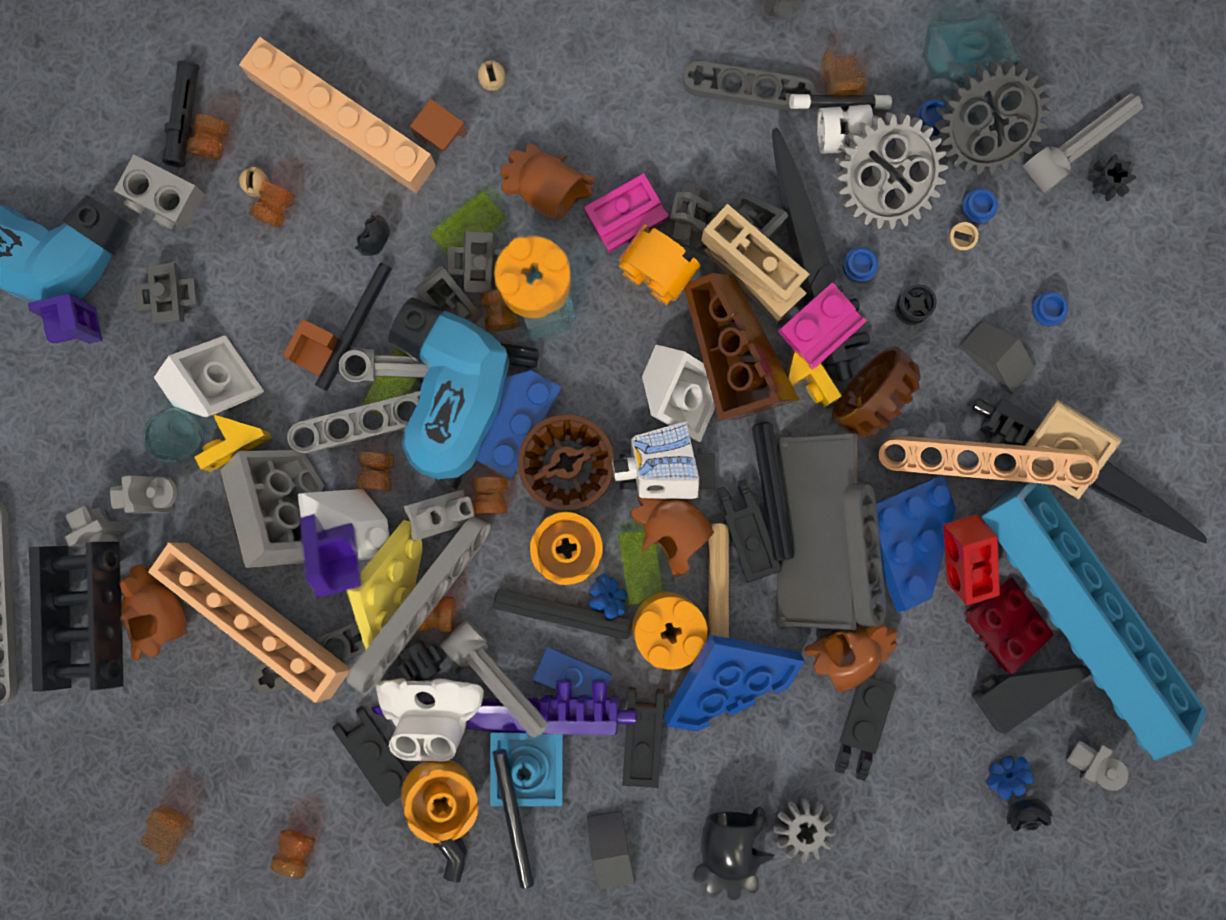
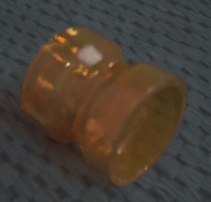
[186,114,230,160]
[248,181,295,228]
[481,290,520,332]
[356,452,394,491]
[473,477,508,514]
[417,596,455,632]
[270,830,316,878]

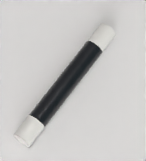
[789,94,892,109]

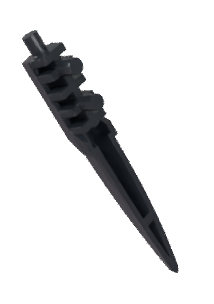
[772,128,870,381]
[972,398,1207,544]

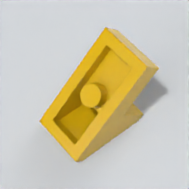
[786,348,841,407]
[194,415,272,472]

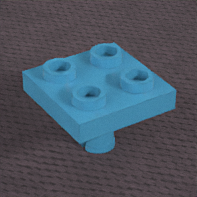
[490,732,563,806]

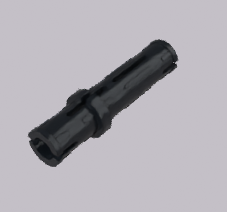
[162,60,200,167]

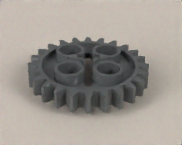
[935,60,1051,175]

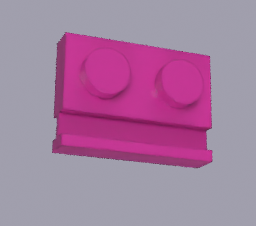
[584,173,669,253]
[778,282,867,370]

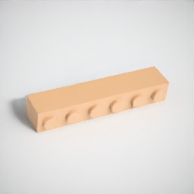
[239,37,436,193]
[148,542,351,703]

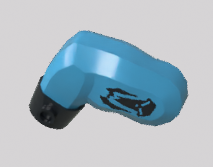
[0,194,131,302]
[388,297,509,479]

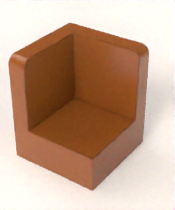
[410,99,467,151]
[283,319,339,376]

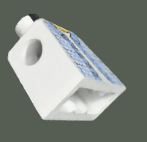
[612,422,699,499]

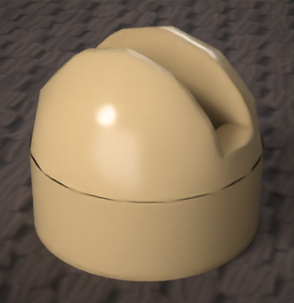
[478,60,506,91]
[239,167,269,197]
[948,222,979,250]

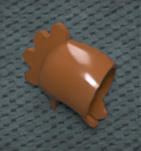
[500,144,595,221]
[630,494,714,577]
[120,564,187,661]
[805,623,898,693]

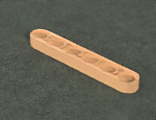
[879,436,1099,487]

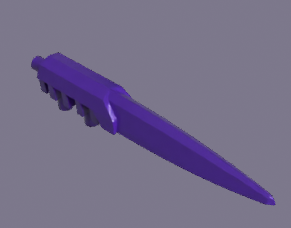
[371,679,637,735]

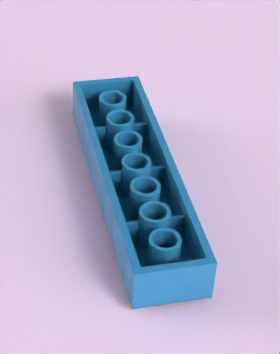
[982,482,1208,761]

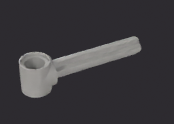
[1022,93,1143,193]
[339,347,429,382]
[440,619,548,738]

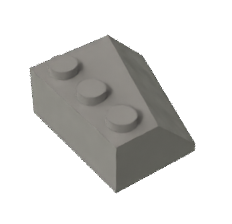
[220,450,324,568]

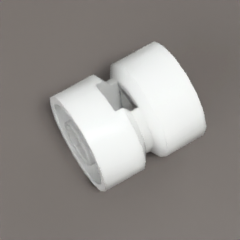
[817,105,873,154]

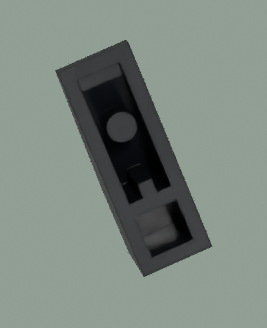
[971,664,1091,734]

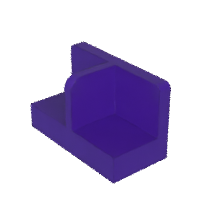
[28,294,103,344]
[300,514,362,598]

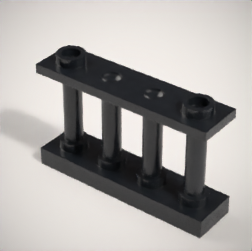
[29,542,124,692]

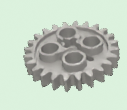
[833,112,948,229]

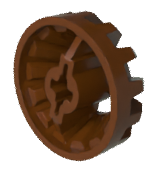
[832,346,921,438]
[518,414,614,512]

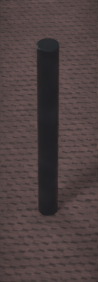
[315,262,392,391]
[492,749,534,889]

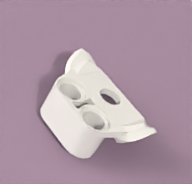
[375,678,483,761]

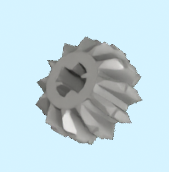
[773,798,836,863]

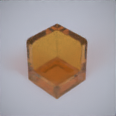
[821,50,867,95]
[141,804,194,866]

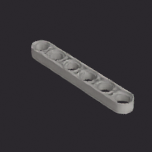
[287,391,421,454]
[0,501,17,707]
[347,515,491,694]

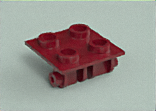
[964,577,1054,675]

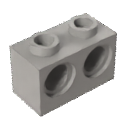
[114,154,205,230]

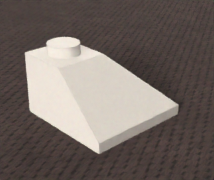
[154,335,264,417]
[642,345,715,442]
[298,489,389,560]

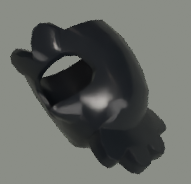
[693,807,775,900]

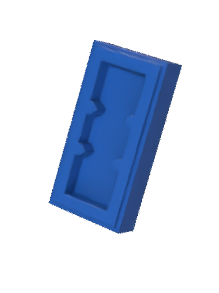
[533,646,613,698]

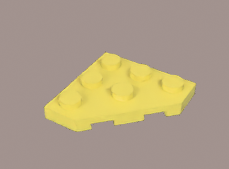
[347,520,423,658]

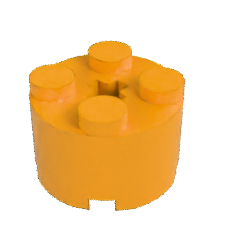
[618,224,701,305]
[495,236,571,319]
[530,512,603,585]
[632,591,708,670]
[401,760,478,843]

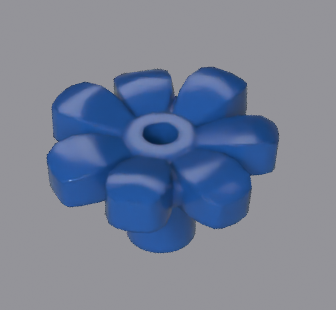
[589,573,628,619]
[986,756,1034,799]

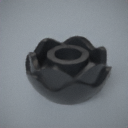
[355,214,390,256]
[1006,799,1054,831]

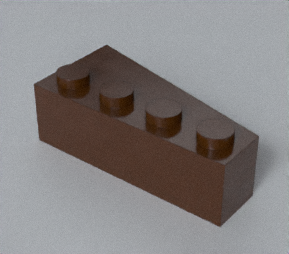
[684,273,800,421]

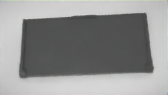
[777,434,858,629]

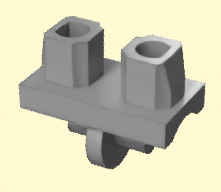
[110,476,177,514]
[404,489,474,541]
[65,506,125,547]
[1066,741,1129,791]

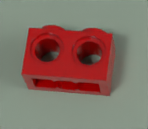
[943,515,1000,606]

